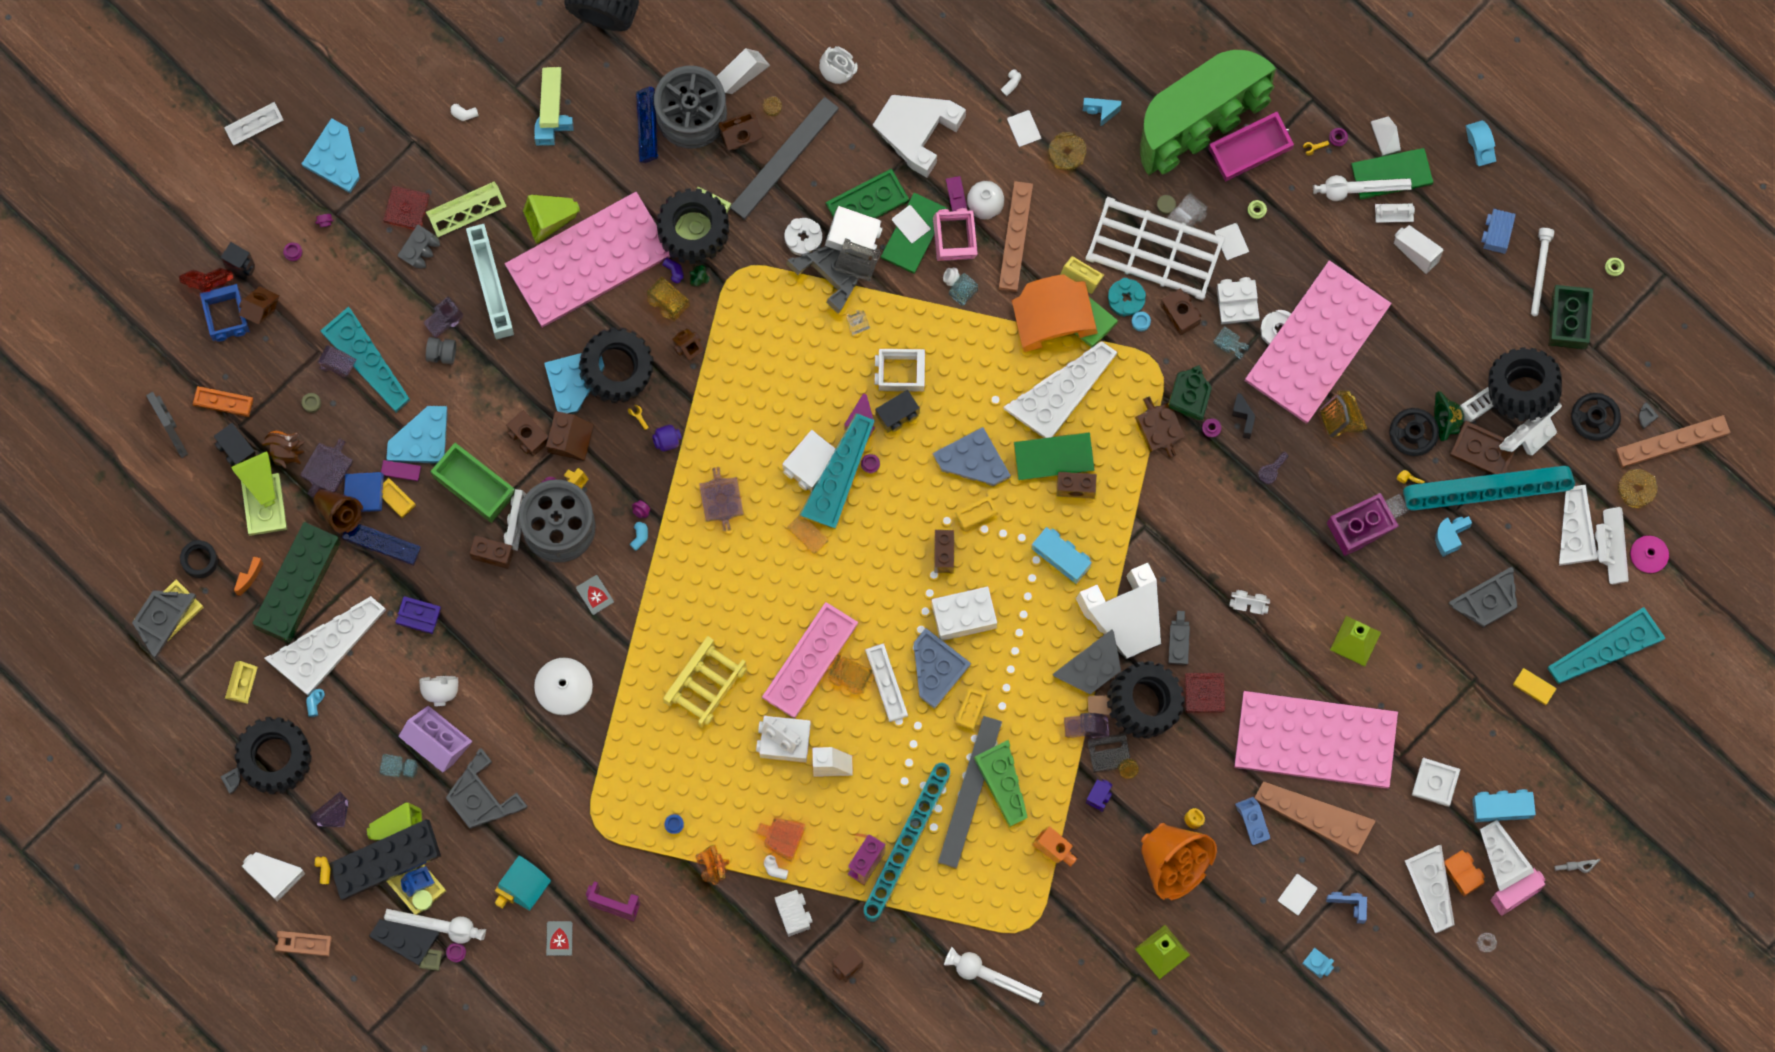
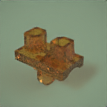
[696,845,730,885]

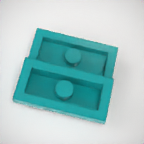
[498,855,551,911]

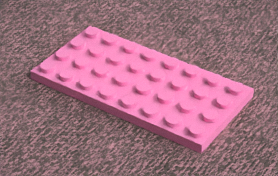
[505,192,671,328]
[1244,260,1392,424]
[1234,691,1398,789]

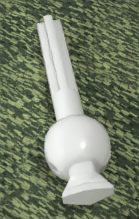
[1313,175,1411,201]
[384,909,486,944]
[944,947,1042,1004]

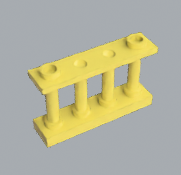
[663,636,747,728]

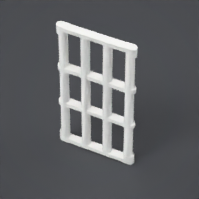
[1086,197,1225,301]

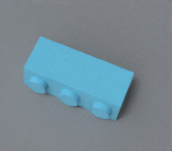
[1031,527,1092,584]
[1472,789,1536,822]

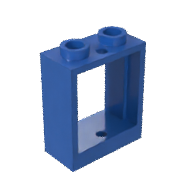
[200,284,250,342]

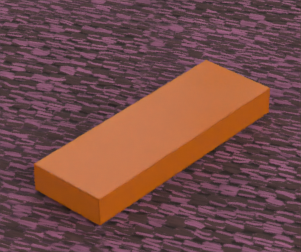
[193,386,254,417]

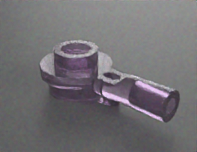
[1258,452,1289,484]

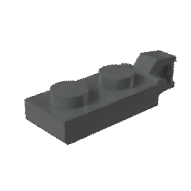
[1168,611,1190,665]

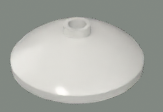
[534,658,593,715]

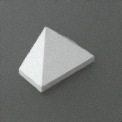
[1371,116,1401,156]

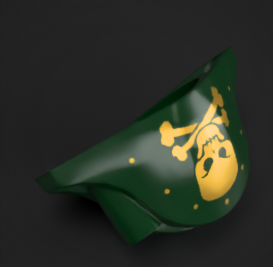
[1434,391,1464,442]

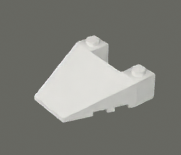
[873,95,966,177]
[1076,563,1161,659]

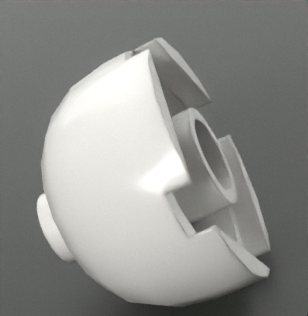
[819,46,857,84]
[967,181,1004,220]
[419,676,458,706]

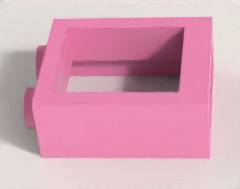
[933,208,977,261]
[1490,868,1545,916]

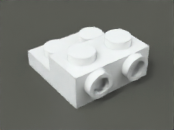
[1217,277,1259,324]

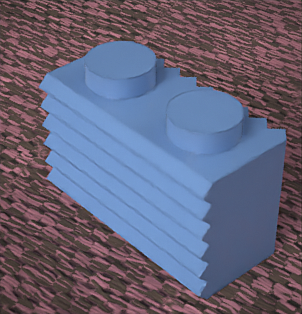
[1481,209,1516,254]

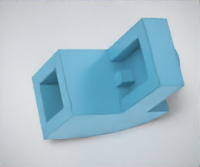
[535,115,573,146]
[1465,120,1496,166]
[1435,516,1472,557]

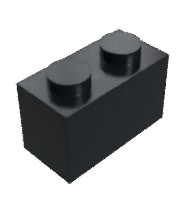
[220,242,255,280]
[875,390,920,433]
[214,423,257,467]

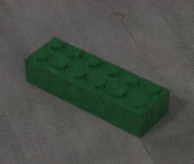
[252,522,341,644]

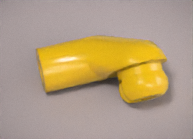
[315,856,331,884]

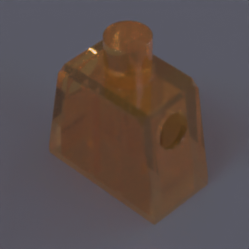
[756,818,806,862]

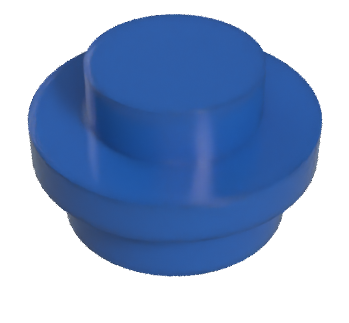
[664,814,684,834]

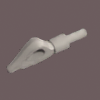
[1554,859,1600,873]

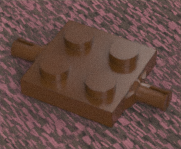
[1135,396,1185,458]

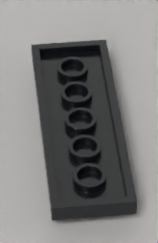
[329,819,441,900]

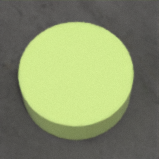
[412,890,433,911]

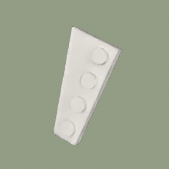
[1559,485,1598,566]
[1480,820,1534,891]
[1405,845,1455,933]

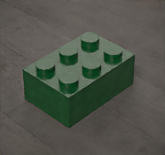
[1548,285,1593,349]

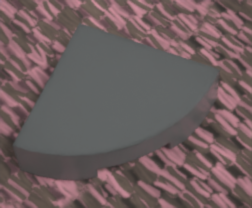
[1639,402,1659,429]
[221,768,241,795]

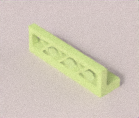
[426,182,506,237]

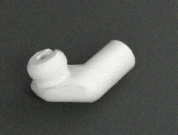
[764,855,788,880]

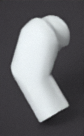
[1001,69,1021,96]
[451,104,479,121]

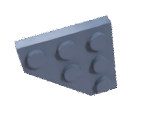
[933,427,1011,486]
[914,628,971,709]

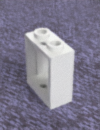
[875,349,925,391]

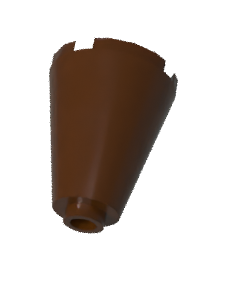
[314,489,363,533]

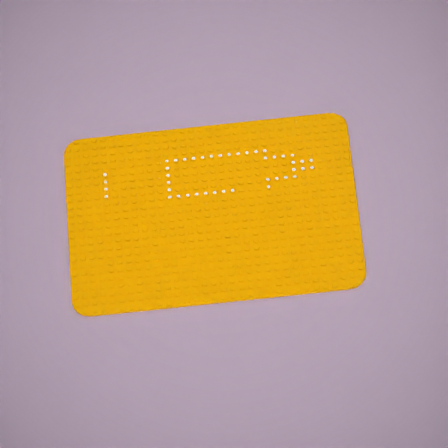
[590,265,1164,934]

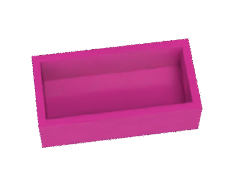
[1209,112,1294,182]

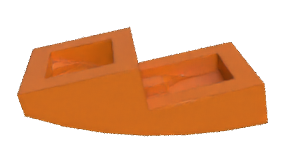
[234,557,263,596]

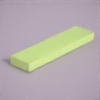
[539,67,562,128]

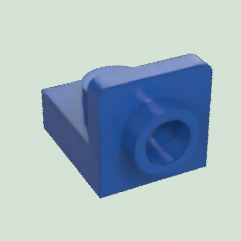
[401,866,435,897]

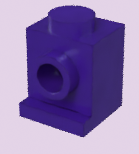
[1086,779,1112,812]

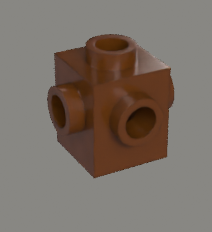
[672,328,704,360]

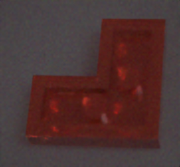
[179,268,233,292]

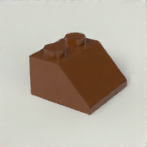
[546,411,594,461]

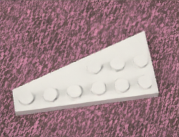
[1003,341,1117,438]
[265,596,386,696]

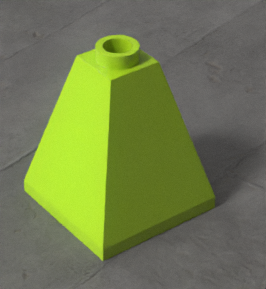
[523,195,580,244]
[231,451,276,508]
[1330,616,1381,667]
[367,802,422,842]
[1135,925,1190,980]

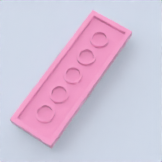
[762,602,858,719]

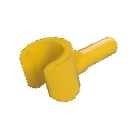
[1303,141,1329,156]
[628,405,649,430]
[1396,470,1425,484]

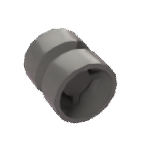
[426,337,456,365]

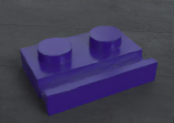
[395,596,441,634]

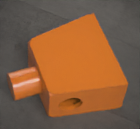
[1031,826,1078,867]

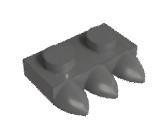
[398,225,440,269]

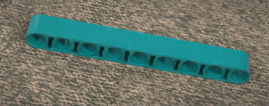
[1403,466,1575,510]
[864,763,950,922]

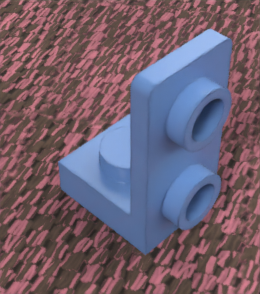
[1235,797,1270,845]
[1326,892,1367,924]

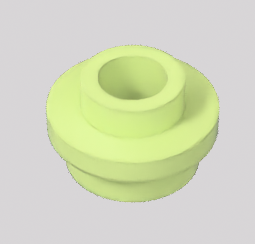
[1248,200,1267,219]
[1605,258,1624,276]

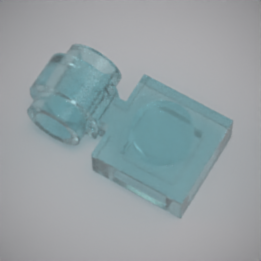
[379,754,418,777]

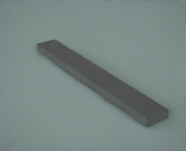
[730,97,839,220]
[938,716,1002,869]

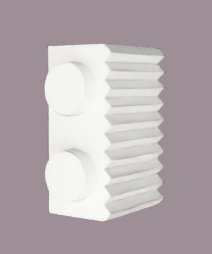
[775,890,812,937]

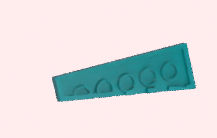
[320,306,410,413]
[799,414,875,529]
[1547,607,1665,684]

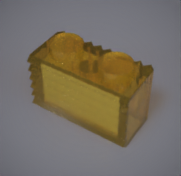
[646,277,690,321]
[828,654,873,695]

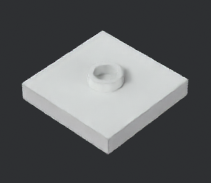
[1412,758,1460,807]

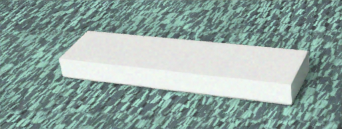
[865,643,908,722]

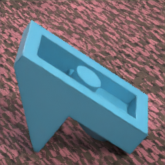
[1083,98,1121,126]

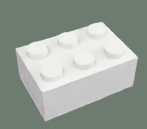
[931,587,997,641]

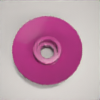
[1630,536,1669,573]

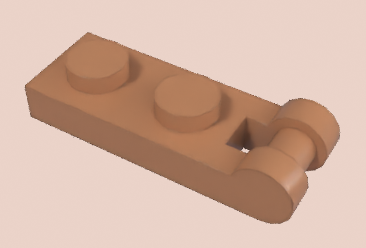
[275,931,332,957]

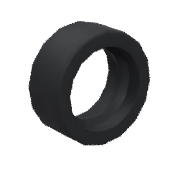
[180,540,218,579]

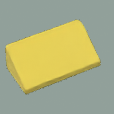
[1060,256,1104,294]
[225,661,258,704]

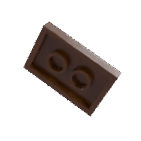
[1450,421,1516,475]

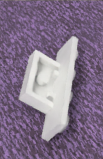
[1499,403,1562,455]
[1595,507,1629,585]

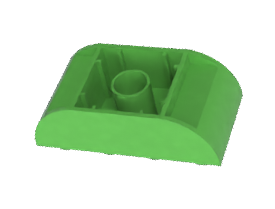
[1140,50,1276,176]

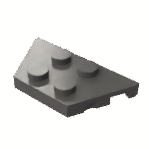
[1448,567,1517,628]
[132,590,196,658]
[1053,629,1121,694]

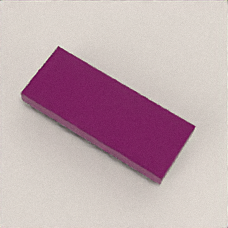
[946,176,967,212]
[381,460,421,481]

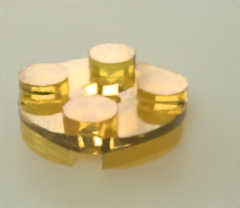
[1049,132,1086,170]
[1618,469,1657,508]

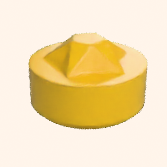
[1184,808,1205,829]

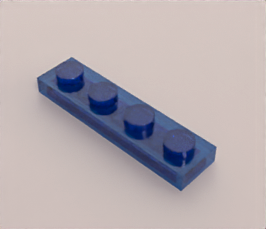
[636,86,658,163]
[342,524,421,566]

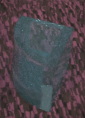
[949,273,978,306]

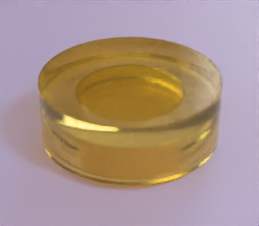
[763,96,782,116]
[1118,758,1139,779]

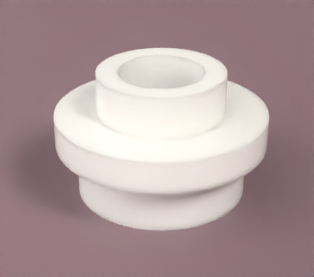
[943,267,960,286]

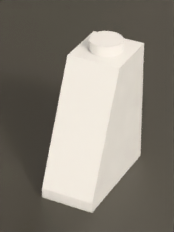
[716,48,770,94]
[1394,225,1444,274]
[813,747,853,777]
[242,852,305,902]

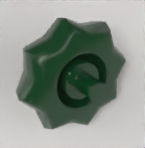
[689,265,710,287]

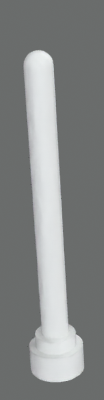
[1531,228,1554,316]

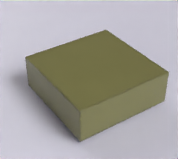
[419,949,442,971]

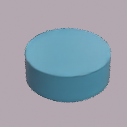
[1131,312,1151,332]

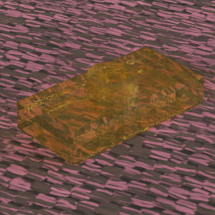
[787,515,828,554]

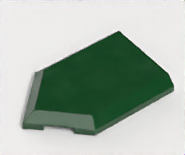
[1168,365,1212,420]

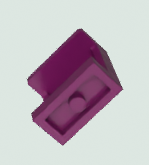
[848,834,885,886]
[586,881,641,922]

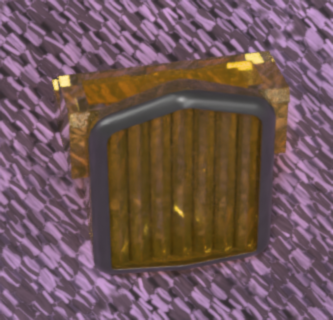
[1320,391,1367,438]

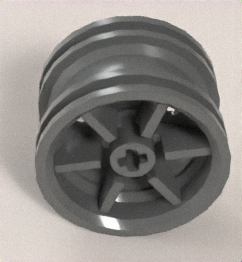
[654,66,727,149]

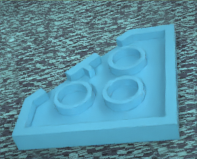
[302,118,360,193]
[544,353,605,414]
[387,406,448,463]

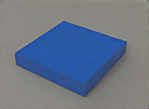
[344,472,384,512]

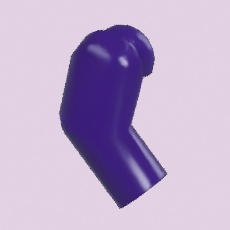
[663,257,684,284]

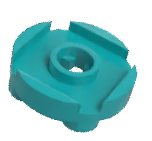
[1108,278,1146,317]

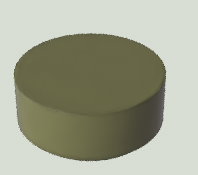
[1157,195,1176,215]
[302,393,321,413]

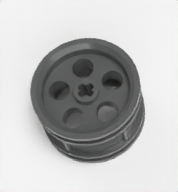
[519,480,596,563]

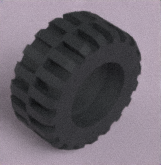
[564,0,639,32]
[657,188,729,264]
[579,327,654,403]
[1488,347,1562,421]
[1107,661,1185,739]
[234,717,312,794]

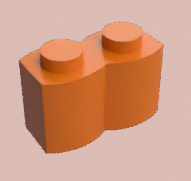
[1444,850,1485,897]

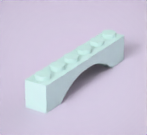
[466,224,514,339]

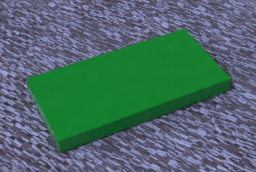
[1351,148,1433,200]
[825,168,909,219]
[881,193,948,274]
[1014,432,1094,480]

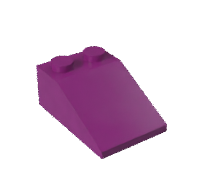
[1327,493,1399,556]

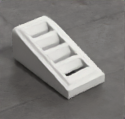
[1460,387,1494,423]

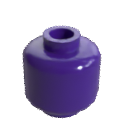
[652,425,682,452]

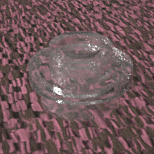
[1477,933,1497,953]

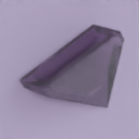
[310,792,349,827]

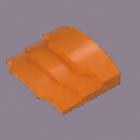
[1012,274,1098,352]

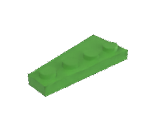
[974,740,1028,827]

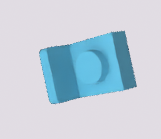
[1302,948,1334,979]

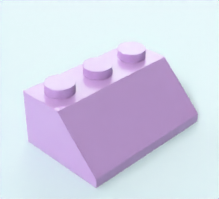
[399,706,472,772]

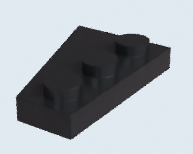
[369,919,440,966]

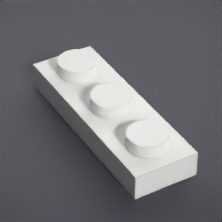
[224,102,283,146]
[504,489,526,551]

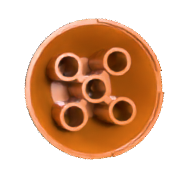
[1141,823,1217,900]

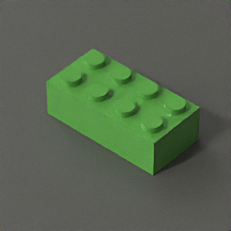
[430,443,515,523]

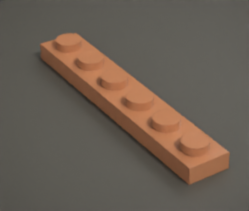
[999,181,1033,292]
[1615,415,1731,468]

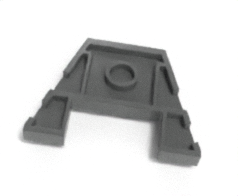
[786,246,865,314]
[146,392,188,458]
[446,748,528,829]

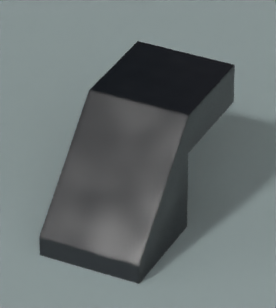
[1232,393,1255,439]

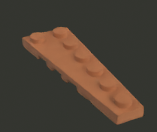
[1254,781,1375,855]

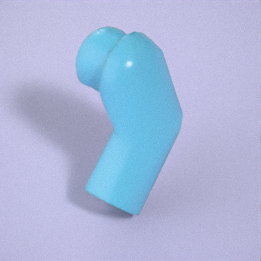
[629,522,648,551]
[306,689,325,717]

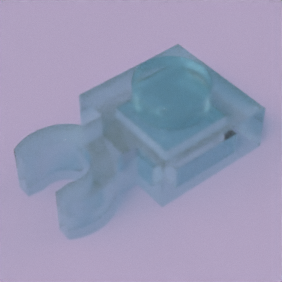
[1213,326,1249,359]

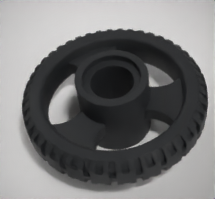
[1571,393,1621,441]
[1389,408,1439,456]

